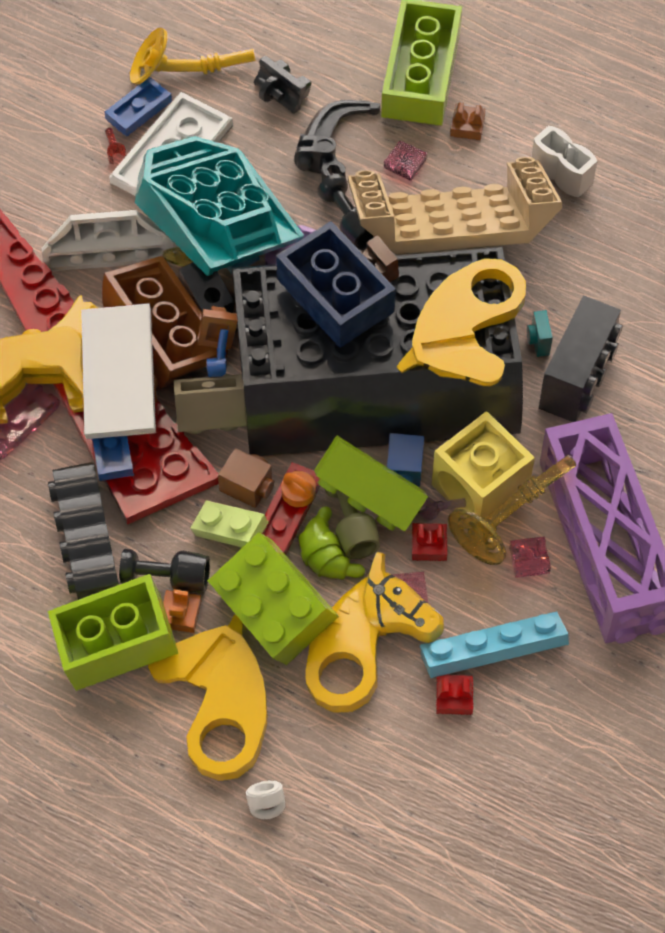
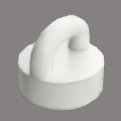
[246,781,285,819]

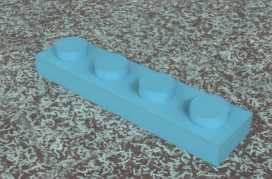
[420,611,569,678]

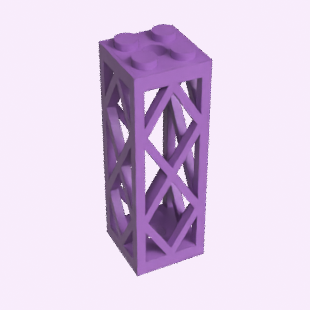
[539,413,665,644]

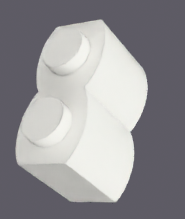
[531,126,597,198]

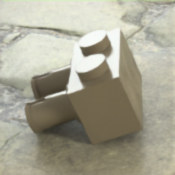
[173,373,247,434]

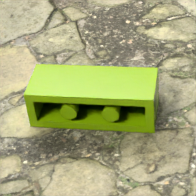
[314,436,428,532]

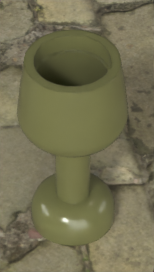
[324,489,380,559]

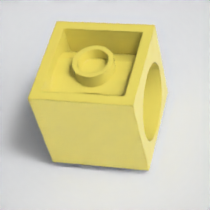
[432,411,535,531]

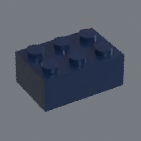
[276,221,396,348]

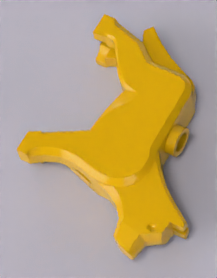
[0,295,97,424]

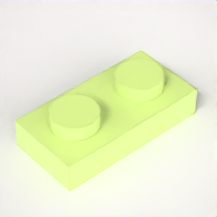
[190,500,268,547]

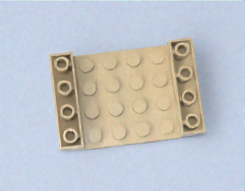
[348,157,562,254]

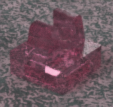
[509,536,551,578]

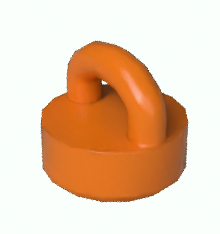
[281,471,316,507]

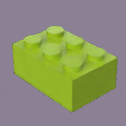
[207,532,339,665]
[47,574,179,691]

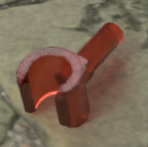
[105,128,126,164]

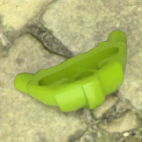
[298,506,365,580]

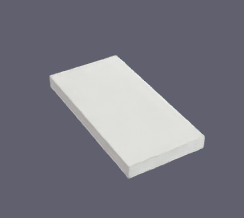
[109,92,233,196]
[81,304,156,439]

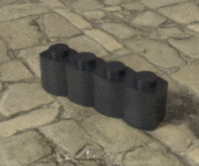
[48,462,119,600]

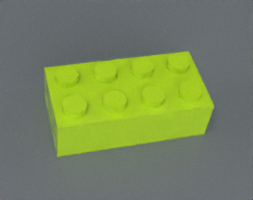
[381,0,463,126]

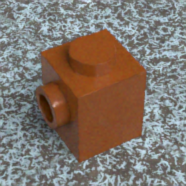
[218,448,275,508]

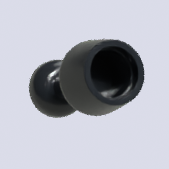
[317,173,374,250]
[119,549,210,592]

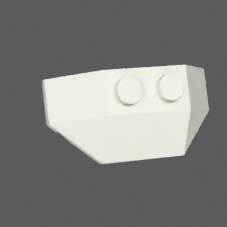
[42,210,175,271]

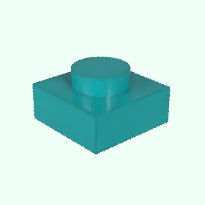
[527,310,553,357]

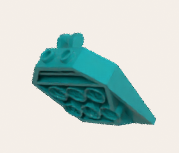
[134,136,304,276]

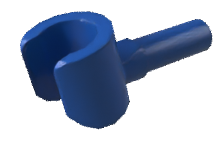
[207,329,229,378]

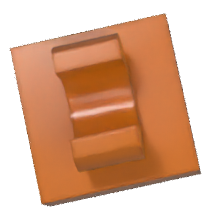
[163,589,202,633]

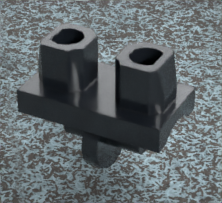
[253,56,312,114]

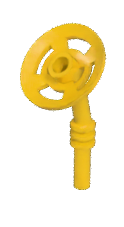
[130,27,256,85]

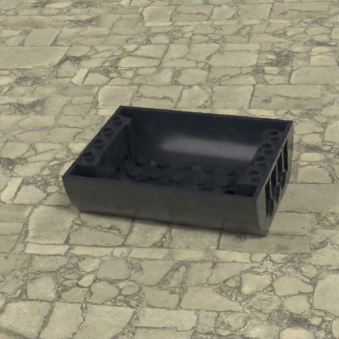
[232,246,523,456]

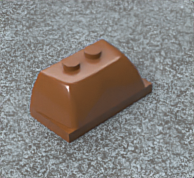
[102,255,228,391]

